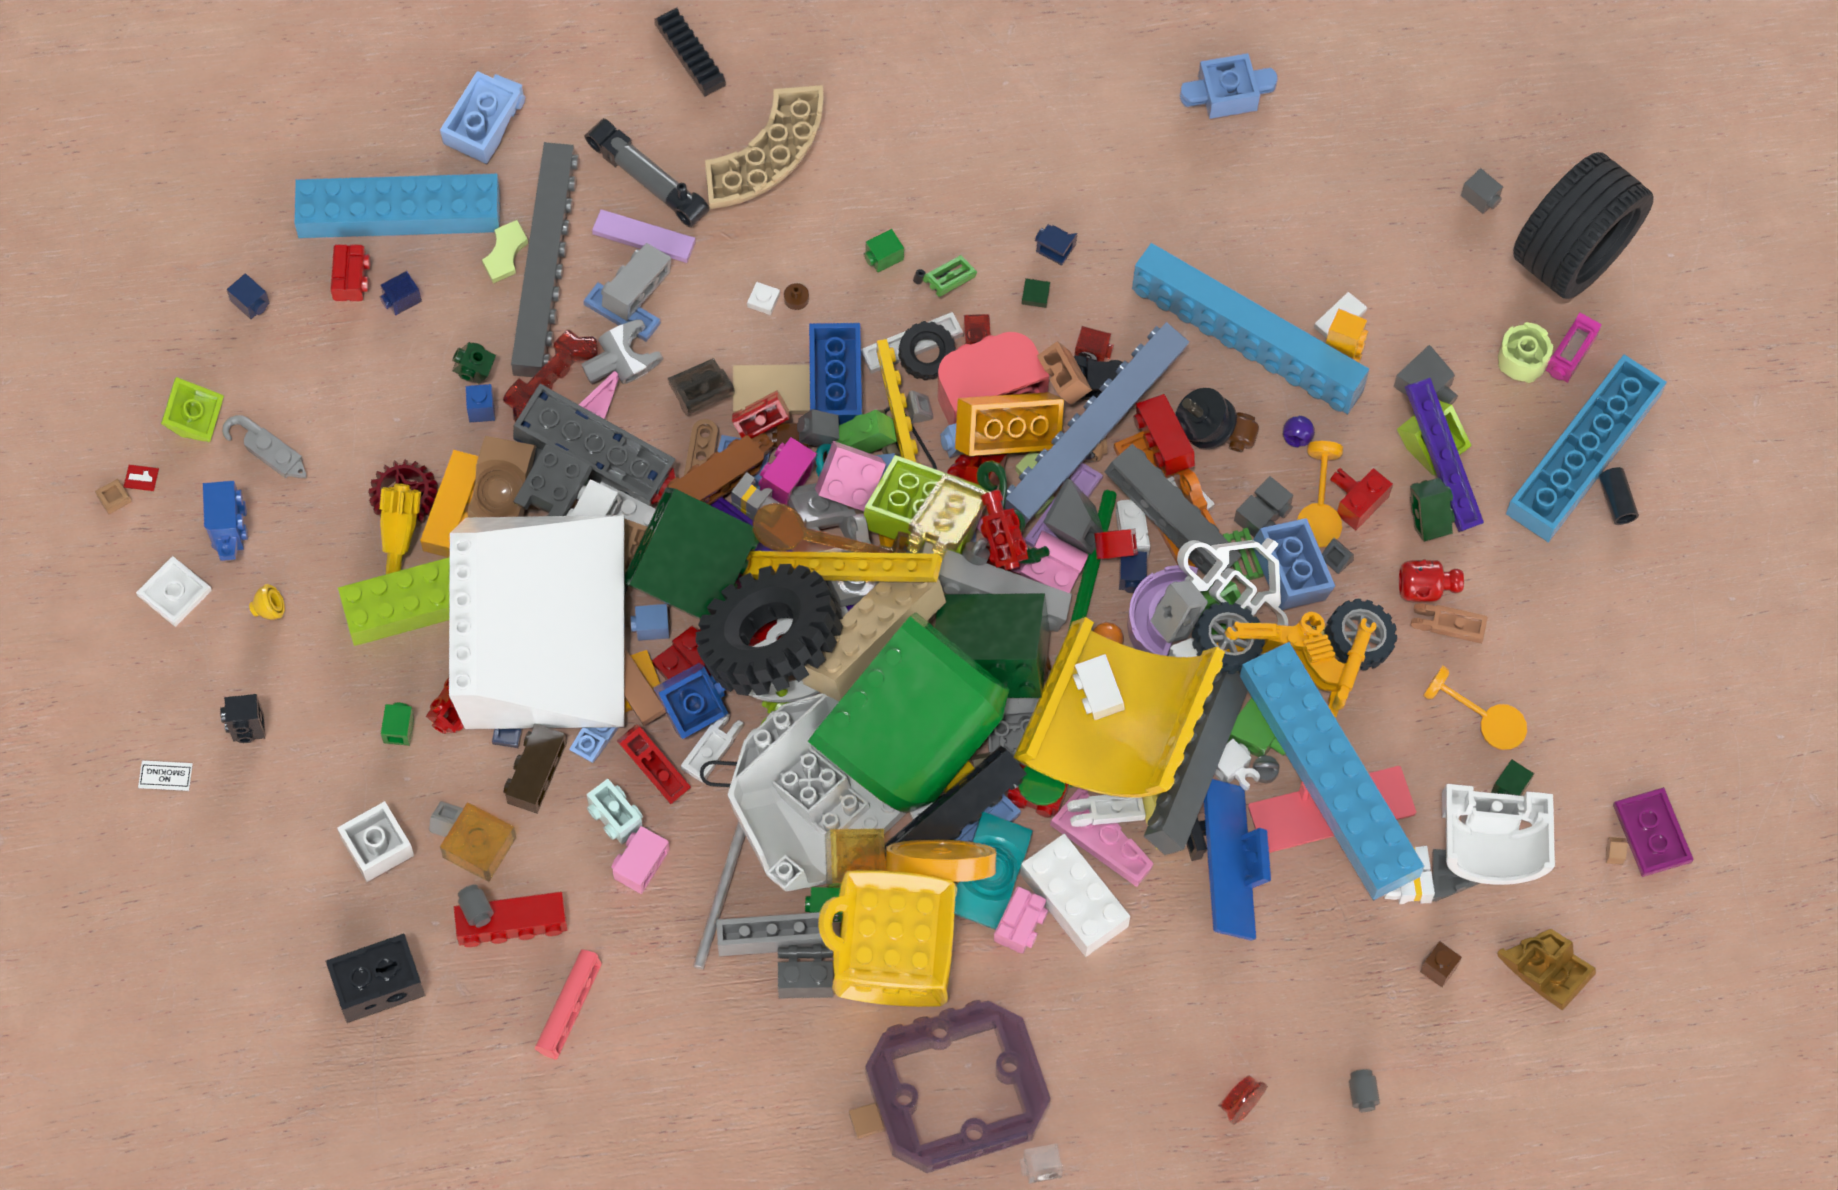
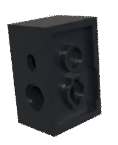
[325,933,426,1023]

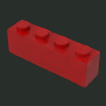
[453,892,567,947]

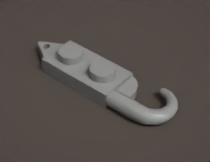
[222,415,307,479]

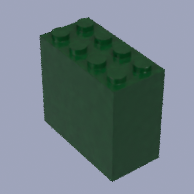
[624,487,760,620]
[935,593,1050,698]

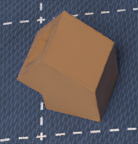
[1606,837,1628,865]

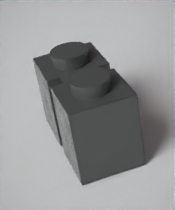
[1234,476,1293,537]

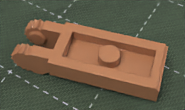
[1410,603,1488,644]

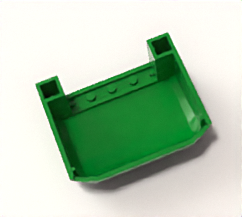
[808,612,1009,813]

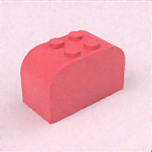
[937,332,1049,425]

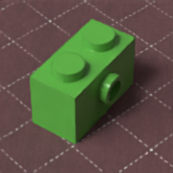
[836,410,897,453]

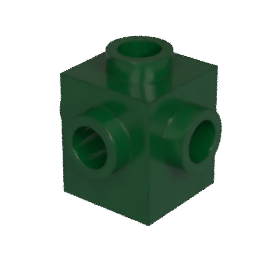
[452,342,496,384]

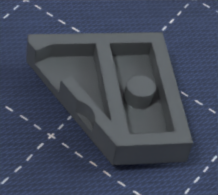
[1432,849,1480,902]

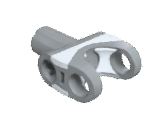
[581,320,663,384]

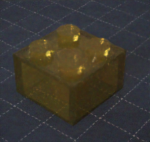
[440,802,517,882]
[825,829,885,888]

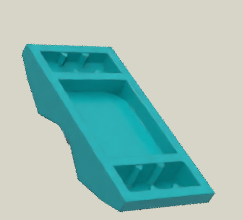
[954,811,1033,930]

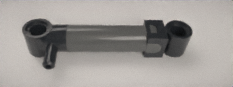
[584,118,710,227]

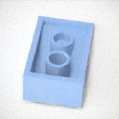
[440,71,521,164]

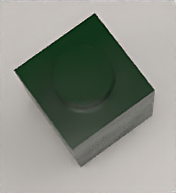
[1491,759,1534,796]

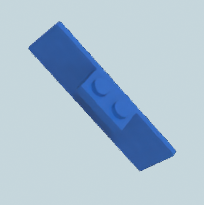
[1204,779,1271,941]

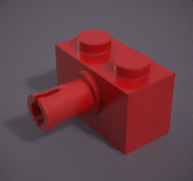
[1330,468,1393,531]

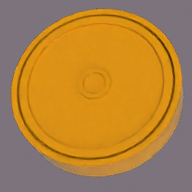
[886,840,996,882]

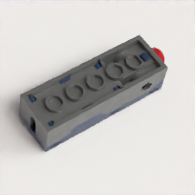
[513,384,676,507]

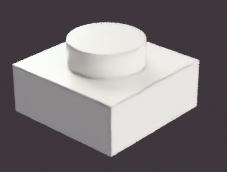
[747,282,780,315]

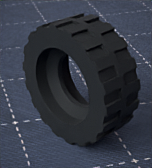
[898,321,956,380]

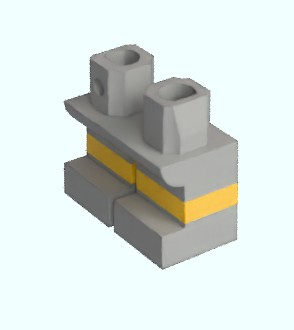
[731,473,781,529]

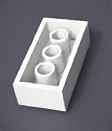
[1020,834,1130,957]

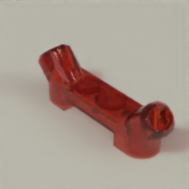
[503,330,598,422]

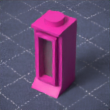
[1546,312,1602,383]

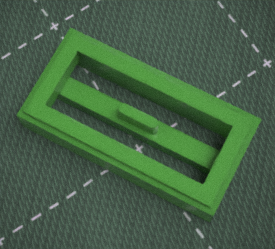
[923,255,977,297]
[1223,527,1264,583]

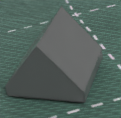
[1322,538,1354,574]

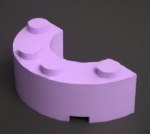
[1127,565,1198,656]

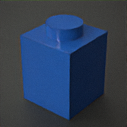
[466,384,495,423]

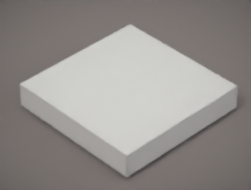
[136,556,212,627]

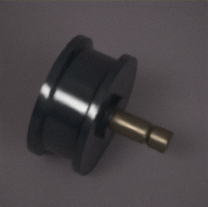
[1175,388,1237,450]

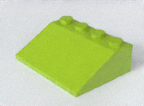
[864,455,991,555]

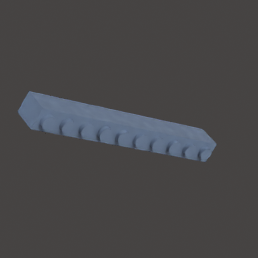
[1005,322,1189,525]

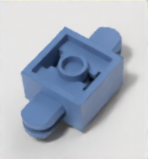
[1180,53,1277,119]

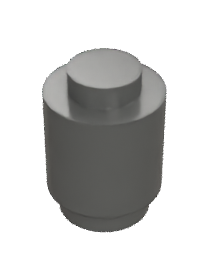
[458,884,494,927]
[1349,1069,1380,1112]

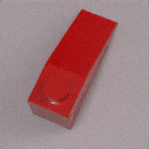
[616,724,691,804]

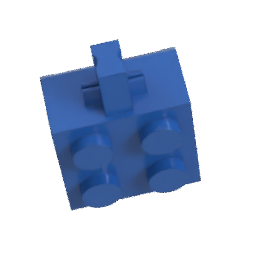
[203,481,248,561]
[653,663,728,739]

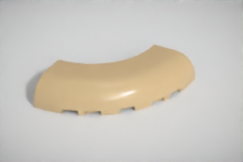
[705,85,823,209]

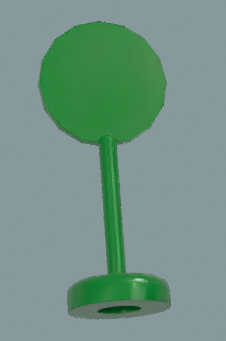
[1018,766,1065,805]

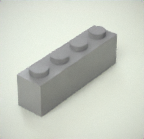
[716,912,827,956]

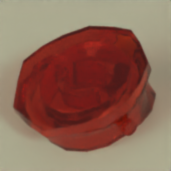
[1218,1075,1268,1124]

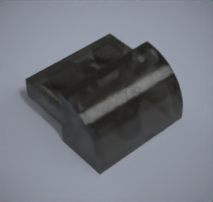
[668,358,735,416]

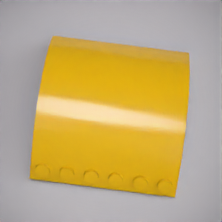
[1014,617,1225,798]

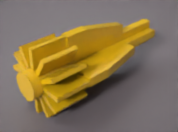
[379,484,421,574]

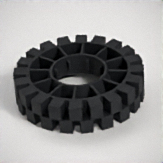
[696,564,843,696]

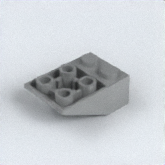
[987,698,1039,766]

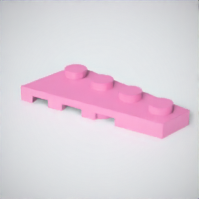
[1050,788,1154,887]

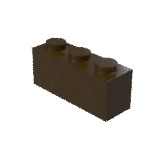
[503,724,567,814]

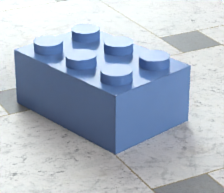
[1252,518,1335,610]

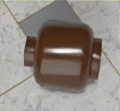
[1226,412,1259,452]

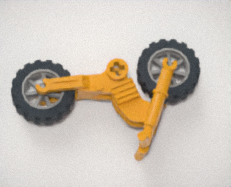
[1192,599,1397,718]

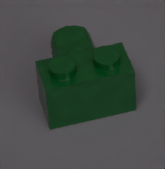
[1410,478,1455,542]

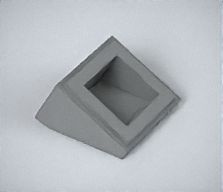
[429,801,466,839]

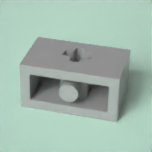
[1150,580,1208,643]

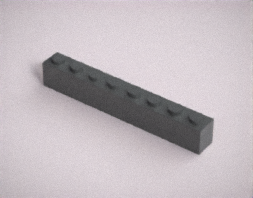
[1144,672,1248,855]

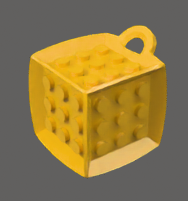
[819,870,957,1007]

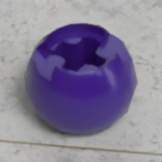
[1282,415,1315,448]

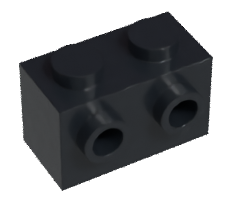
[220,694,265,743]

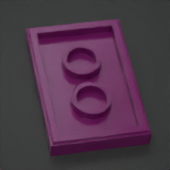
[1613,787,1694,877]

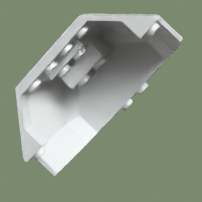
[728,693,906,892]

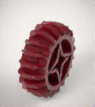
[368,459,439,523]

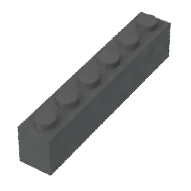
[1104,444,1242,584]

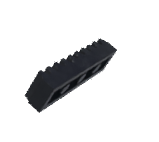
[654,8,726,97]

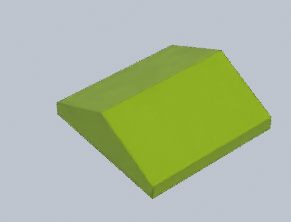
[161,377,224,442]

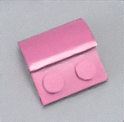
[1020,530,1088,593]

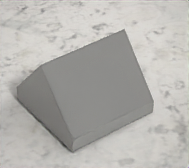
[906,391,933,424]

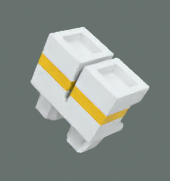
[1384,846,1435,904]

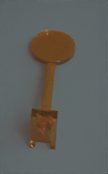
[753,503,909,553]

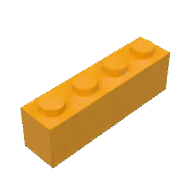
[420,450,479,558]

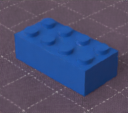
[809,323,862,425]

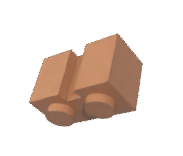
[1037,341,1092,405]

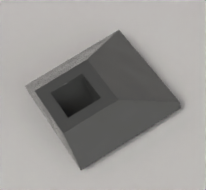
[1043,478,1103,554]

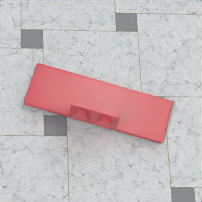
[1248,766,1416,853]

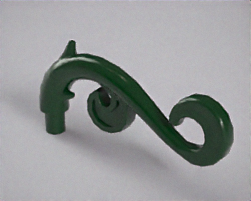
[977,461,1050,564]

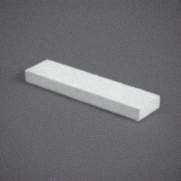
[861,312,963,374]

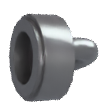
[962,538,990,565]
[1252,755,1280,783]

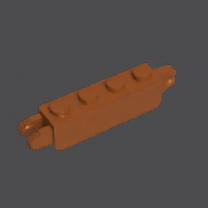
[658,433,774,505]

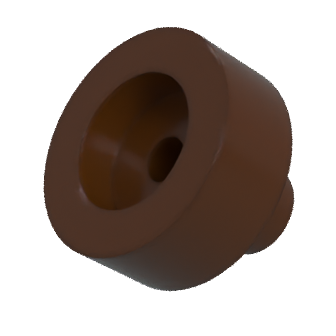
[784,283,809,310]

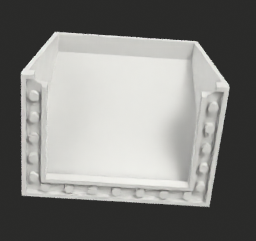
[449,515,624,729]

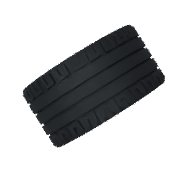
[1513,152,1654,299]

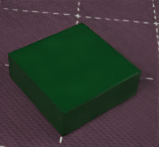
[1021,278,1050,308]

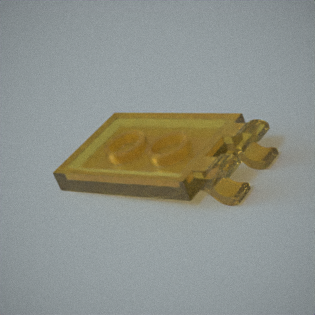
[907,474,989,561]

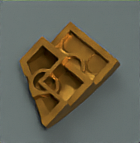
[1497,929,1596,1011]

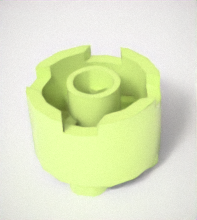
[1498,322,1553,383]

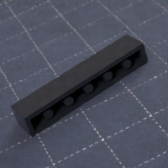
[878,746,1026,859]

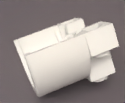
[1442,784,1555,885]

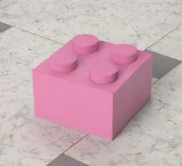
[815,441,886,511]

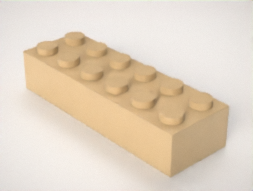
[802,579,946,701]

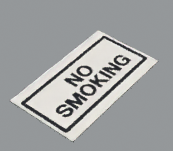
[138,761,193,791]

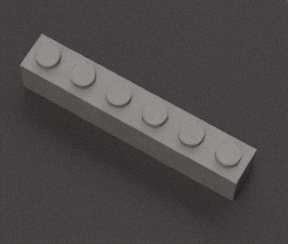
[918,542,1072,632]

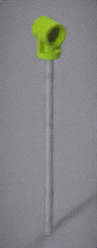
[693,717,767,969]

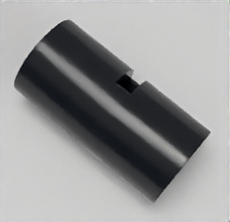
[1599,467,1639,525]

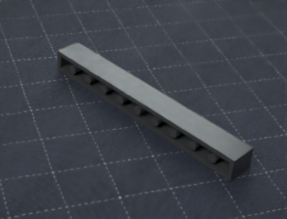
[511,142,579,378]

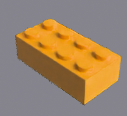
[955,392,1064,456]

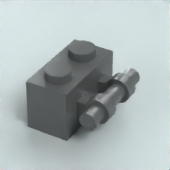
[778,944,833,998]

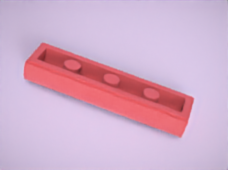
[535,950,602,1060]

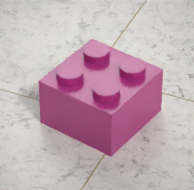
[758,437,817,512]

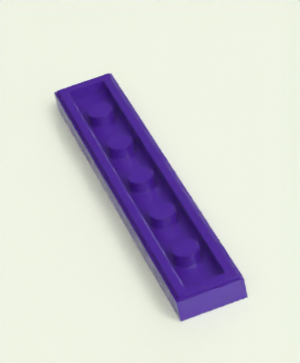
[1405,378,1484,532]

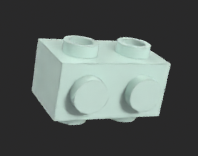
[587,779,643,845]

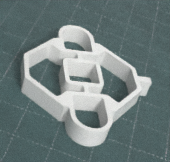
[1177,538,1288,635]

